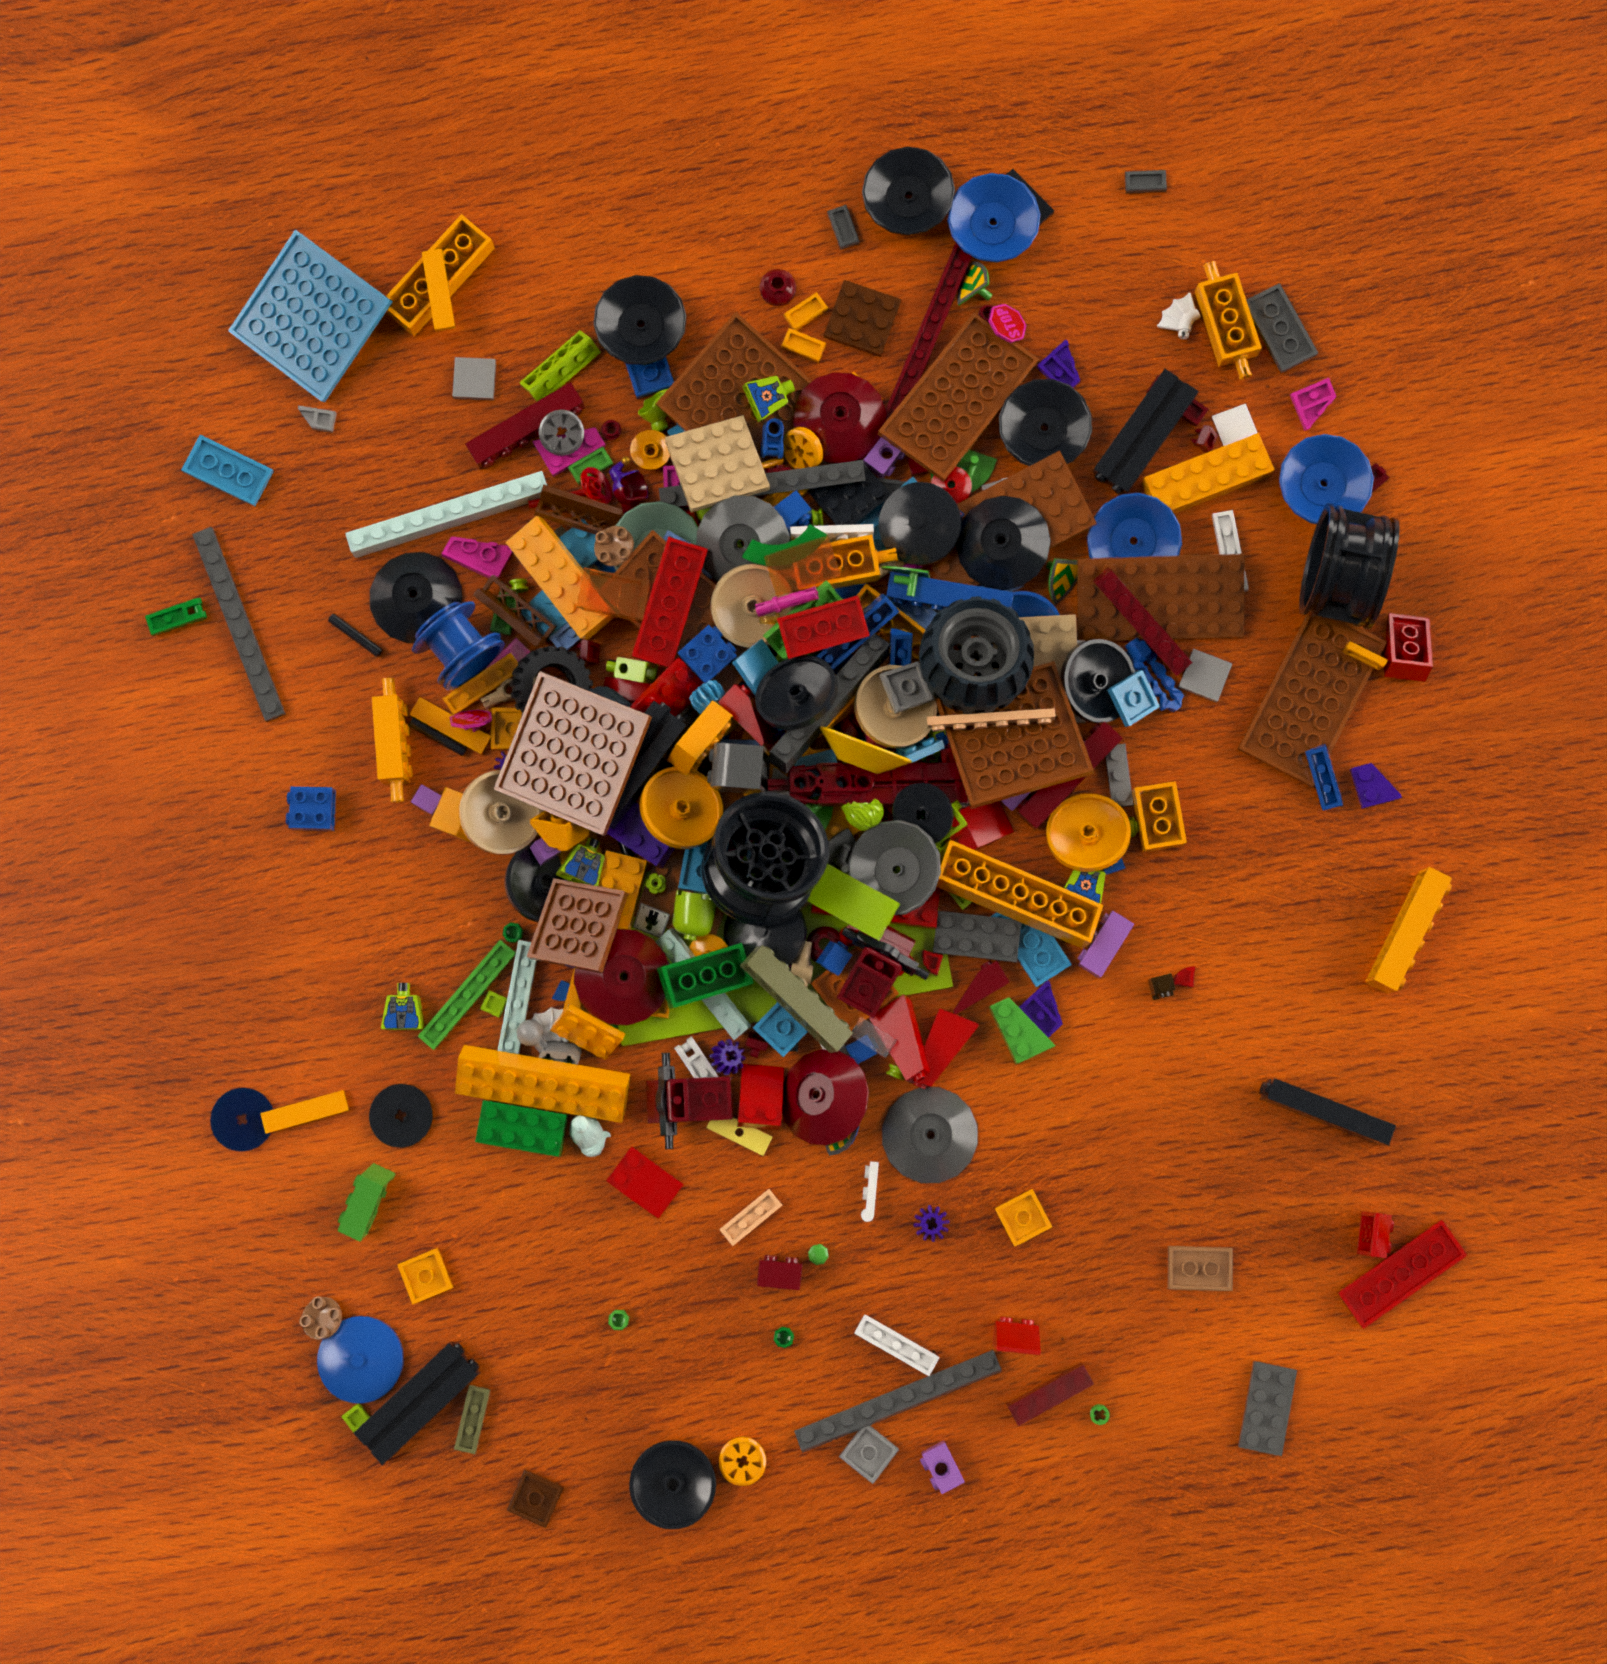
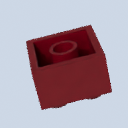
[757,1255,803,1290]

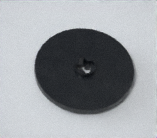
[892,782,953,843]
[369,1084,433,1148]

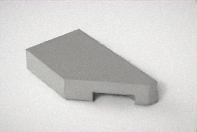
[298,405,337,433]

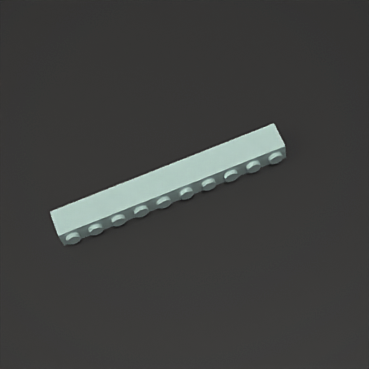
[345,471,547,558]

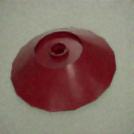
[793,372,886,463]
[574,928,669,1026]
[782,1049,869,1146]

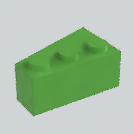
[988,997,1056,1065]
[337,1163,396,1242]

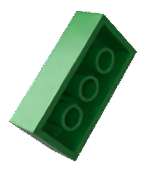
[657,943,754,1009]
[475,1100,569,1157]

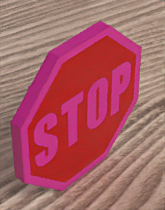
[988,304,1027,343]
[450,709,492,732]

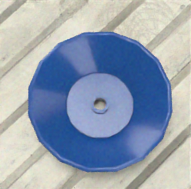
[947,173,1041,263]
[1279,434,1374,524]
[1087,493,1182,558]

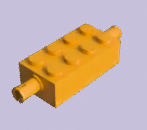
[1195,261,1262,380]
[777,534,898,592]
[372,678,413,803]

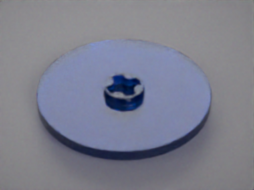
[210,1088,273,1151]

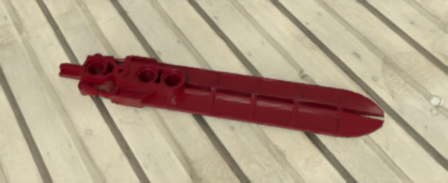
[767,762,1002,806]

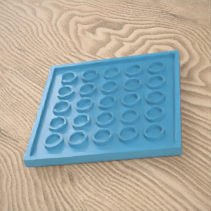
[228,230,393,403]

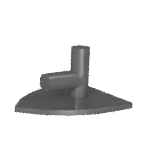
[827,828,856,875]

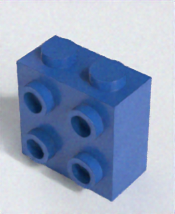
[678,625,737,683]
[286,786,336,831]

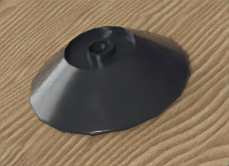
[862,146,955,236]
[593,275,687,365]
[999,379,1092,466]
[956,496,1051,590]
[370,552,462,643]

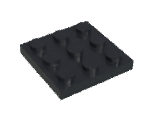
[807,459,891,525]

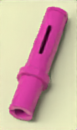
[755,586,819,617]

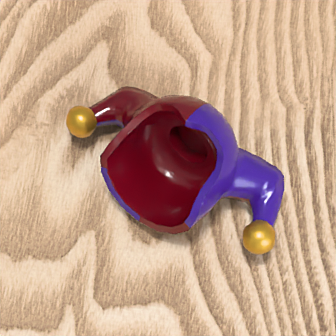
[609,456,649,514]

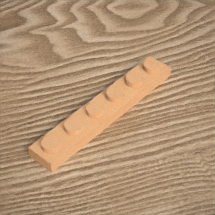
[927,708,1055,731]

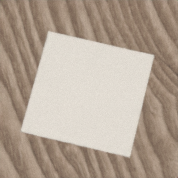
[1212,404,1258,446]

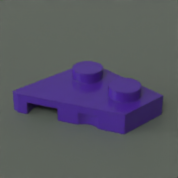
[1037,339,1080,388]
[1350,763,1402,809]
[1019,980,1063,1038]

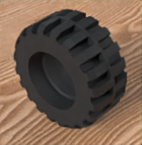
[510,646,593,715]

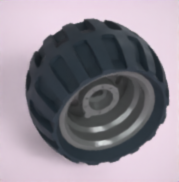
[919,596,1034,714]

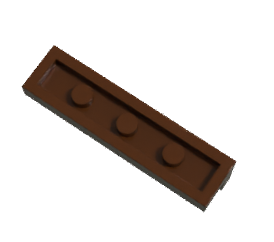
[534,485,623,535]
[473,575,557,647]

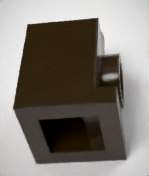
[1148,973,1176,1000]

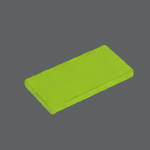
[807,864,900,941]

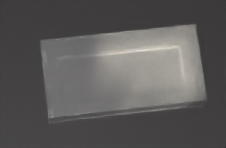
[851,1017,897,1058]

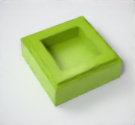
[480,990,507,1018]
[341,1403,370,1433]

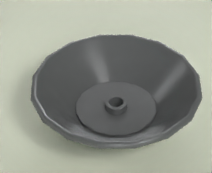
[696,495,790,582]
[847,820,941,915]
[882,1087,978,1183]

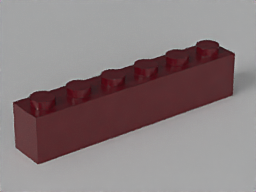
[465,382,585,469]
[1093,567,1193,676]
[1017,721,1123,830]

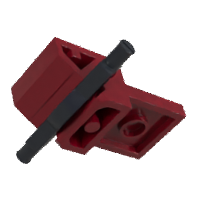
[837,926,930,1018]
[646,1053,732,1149]

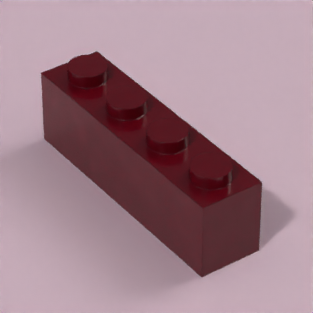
[1006,1363,1094,1426]

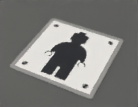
[633,903,670,938]

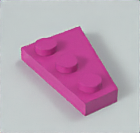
[532,427,606,477]
[442,536,513,579]

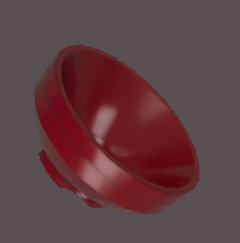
[760,269,796,306]
[807,926,841,963]

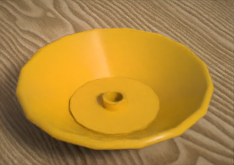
[820,726,912,774]

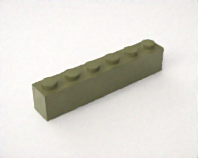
[740,945,853,1053]

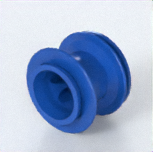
[412,601,505,691]

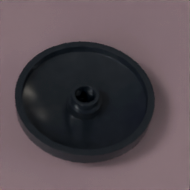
[879,482,962,566]
[1060,639,1135,723]
[755,655,838,730]
[504,842,565,923]
[724,910,807,966]
[629,1440,716,1529]

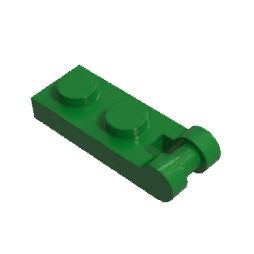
[145,598,207,637]

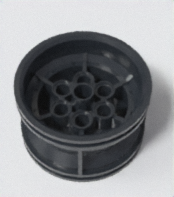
[1299,503,1400,629]
[701,792,829,926]

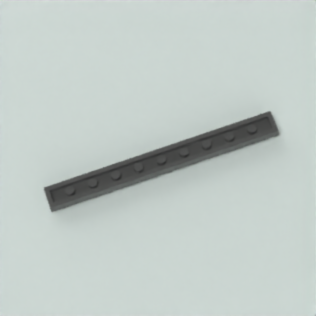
[658,460,865,507]
[192,527,286,722]
[794,1350,1002,1453]

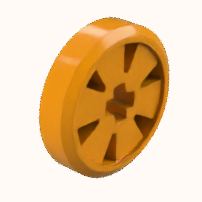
[783,427,823,469]
[719,1436,766,1486]

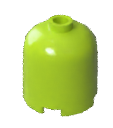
[673,890,716,940]

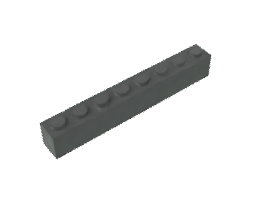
[769,633,890,774]

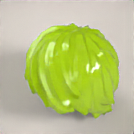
[841,799,884,831]

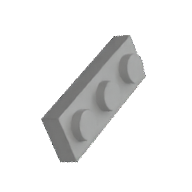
[1105,744,1133,807]

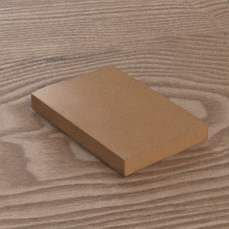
[1167,1246,1233,1291]

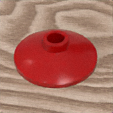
[931,466,972,504]

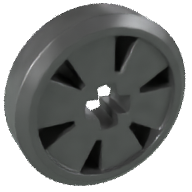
[539,410,584,456]

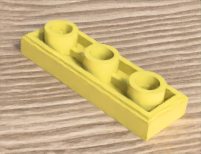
[706,1117,773,1156]

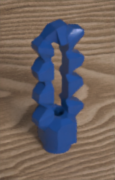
[1124,637,1184,712]

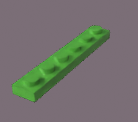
[418,940,516,1050]

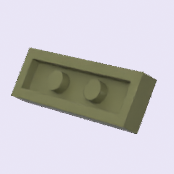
[454,1384,491,1454]

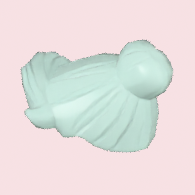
[569,1115,611,1157]

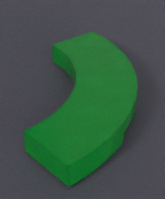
[742,524,828,566]

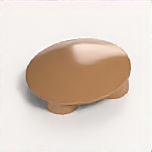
[594,526,634,566]
[299,1296,342,1340]

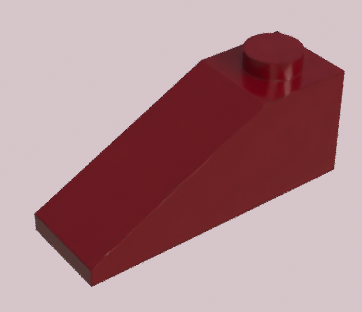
[952,960,1010,1014]

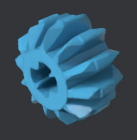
[689,680,725,714]

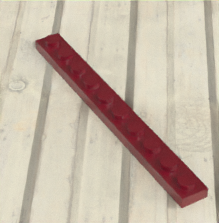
[886,242,972,421]

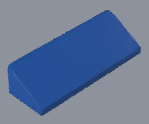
[889,628,913,666]
[1305,744,1343,811]

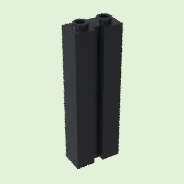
[1093,368,1199,495]
[609,701,689,830]
[1259,1078,1396,1146]
[354,1341,481,1465]

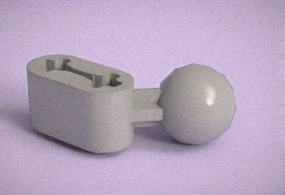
[516,1019,582,1065]

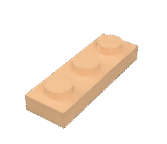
[719,1189,782,1246]

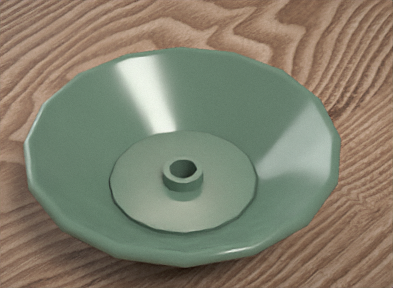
[614,501,698,571]

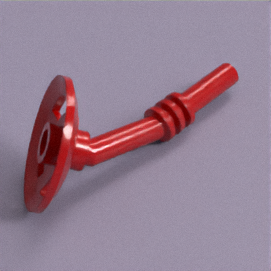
[528,467,612,509]

